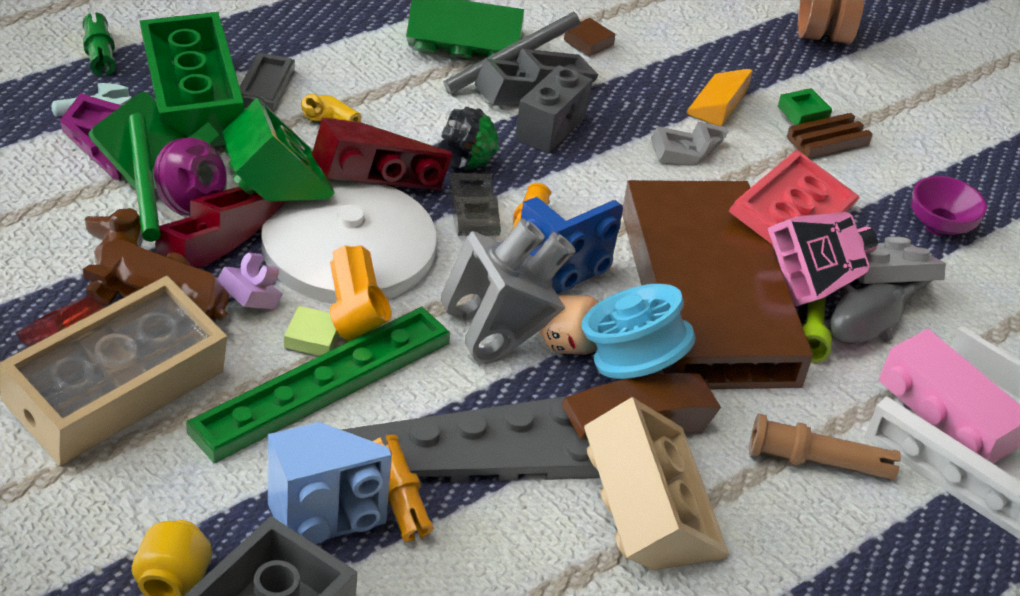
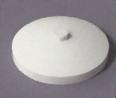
[262,179,437,303]

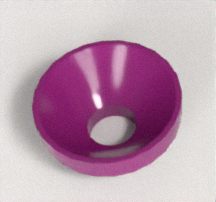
[154,138,227,217]
[911,176,987,236]

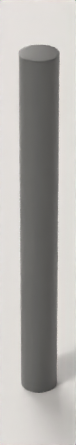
[443,11,581,95]

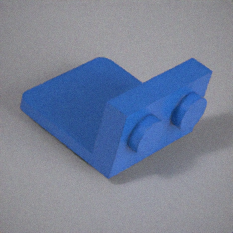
[521,197,623,294]

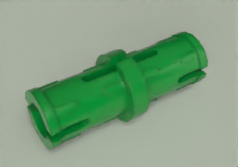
[82,13,116,76]

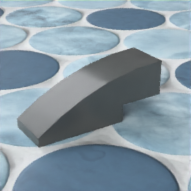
[474,48,599,106]

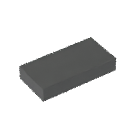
[240,52,295,112]

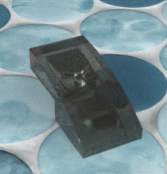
[449,173,501,236]

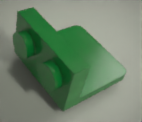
[89,92,219,190]

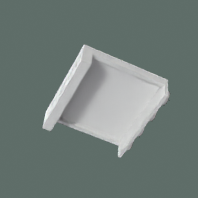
[864,326,1020,539]

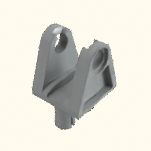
[441,218,575,364]

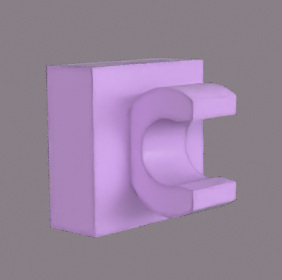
[218,253,283,309]

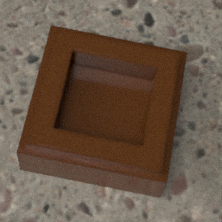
[564,18,616,56]

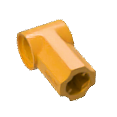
[330,245,392,341]

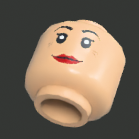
[539,295,599,355]

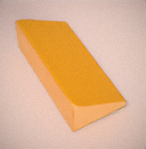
[687,69,753,126]

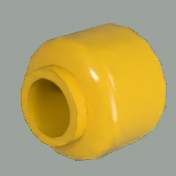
[131,520,213,596]

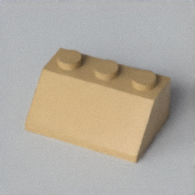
[584,397,730,570]

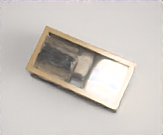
[0,276,227,466]

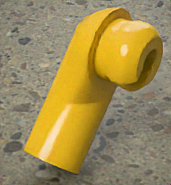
[301,94,361,122]

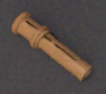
[749,413,901,481]

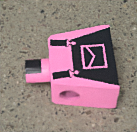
[767,212,878,307]

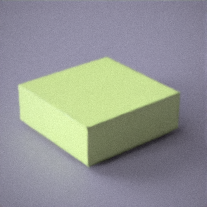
[284,306,339,356]

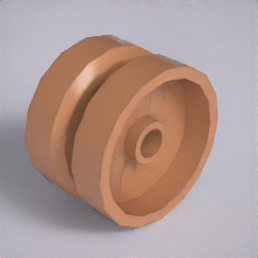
[797,0,865,44]

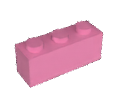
[878,329,1020,464]

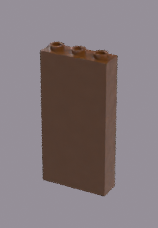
[622,180,813,389]

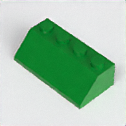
[139,12,244,147]

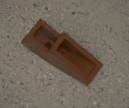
[561,373,721,440]

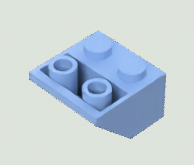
[268,422,392,545]

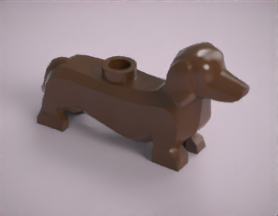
[83,208,229,324]

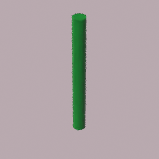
[128,113,161,242]

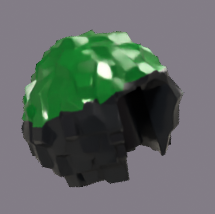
[437,106,499,171]

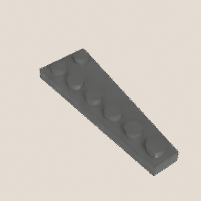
[341,396,600,483]

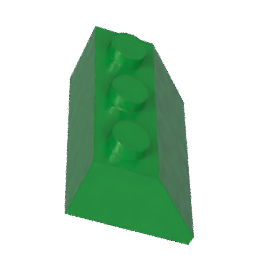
[406,0,524,61]
[222,97,335,201]

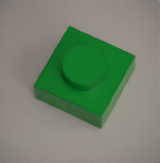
[777,88,832,125]

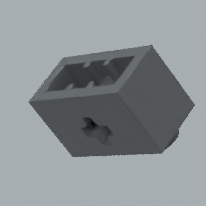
[515,65,593,154]

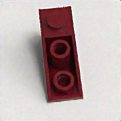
[311,117,453,191]

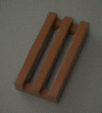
[786,113,873,159]

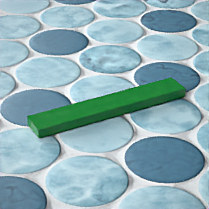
[186,306,450,463]

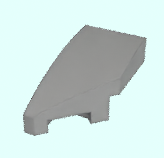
[651,121,729,165]

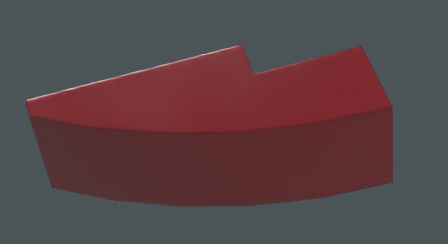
[155,186,286,268]

